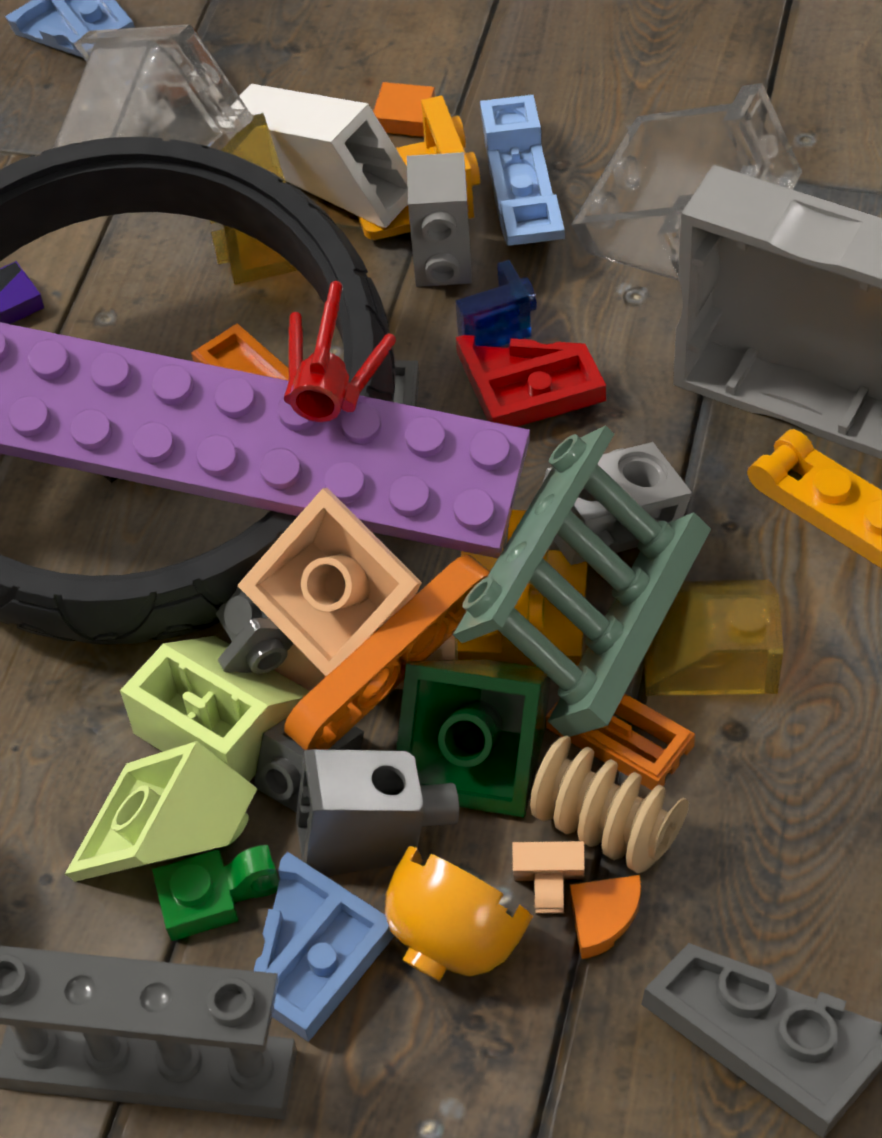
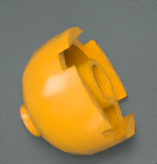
[385,846,533,982]

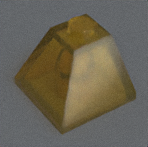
[644,580,784,696]

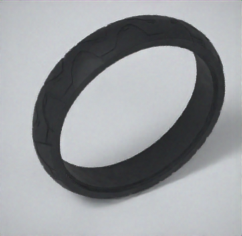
[0,136,395,644]

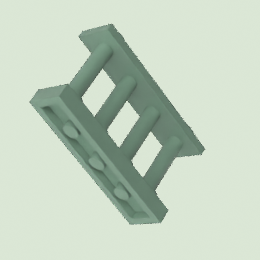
[453,425,711,737]

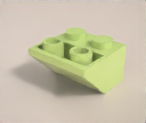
[120,636,310,782]

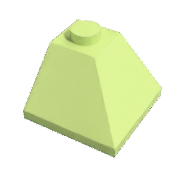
[65,741,258,882]

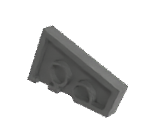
[641,943,882,1138]

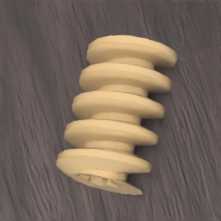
[530,736,689,874]

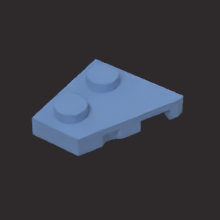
[5,0,139,62]
[254,852,394,1042]

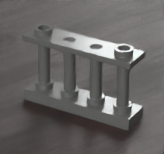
[0,946,297,1120]

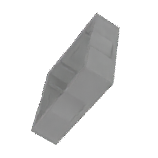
[673,165,882,459]

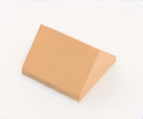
[237,488,422,676]

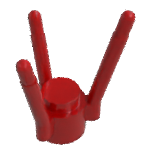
[284,281,396,422]

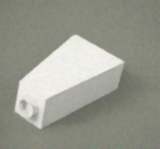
[216,84,408,228]

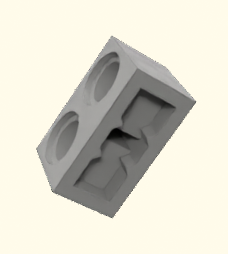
[407,152,472,287]
[542,442,692,565]

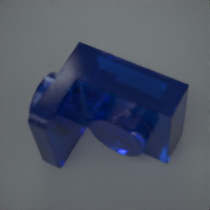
[455,260,537,347]

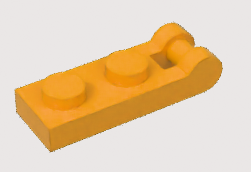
[747,429,882,569]

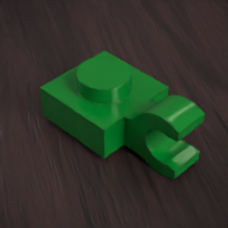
[152,845,280,941]

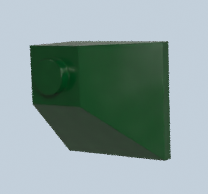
[396,659,551,817]

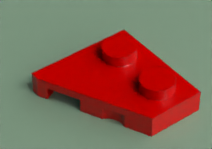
[456,335,606,427]

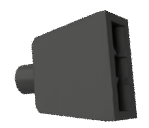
[296,749,459,877]

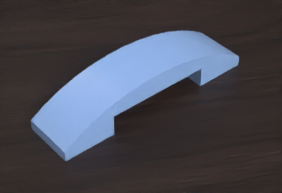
[480,95,565,246]

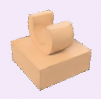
[512,841,584,914]

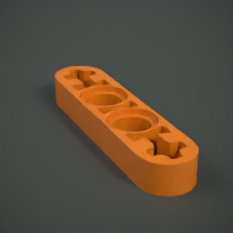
[284,554,490,750]

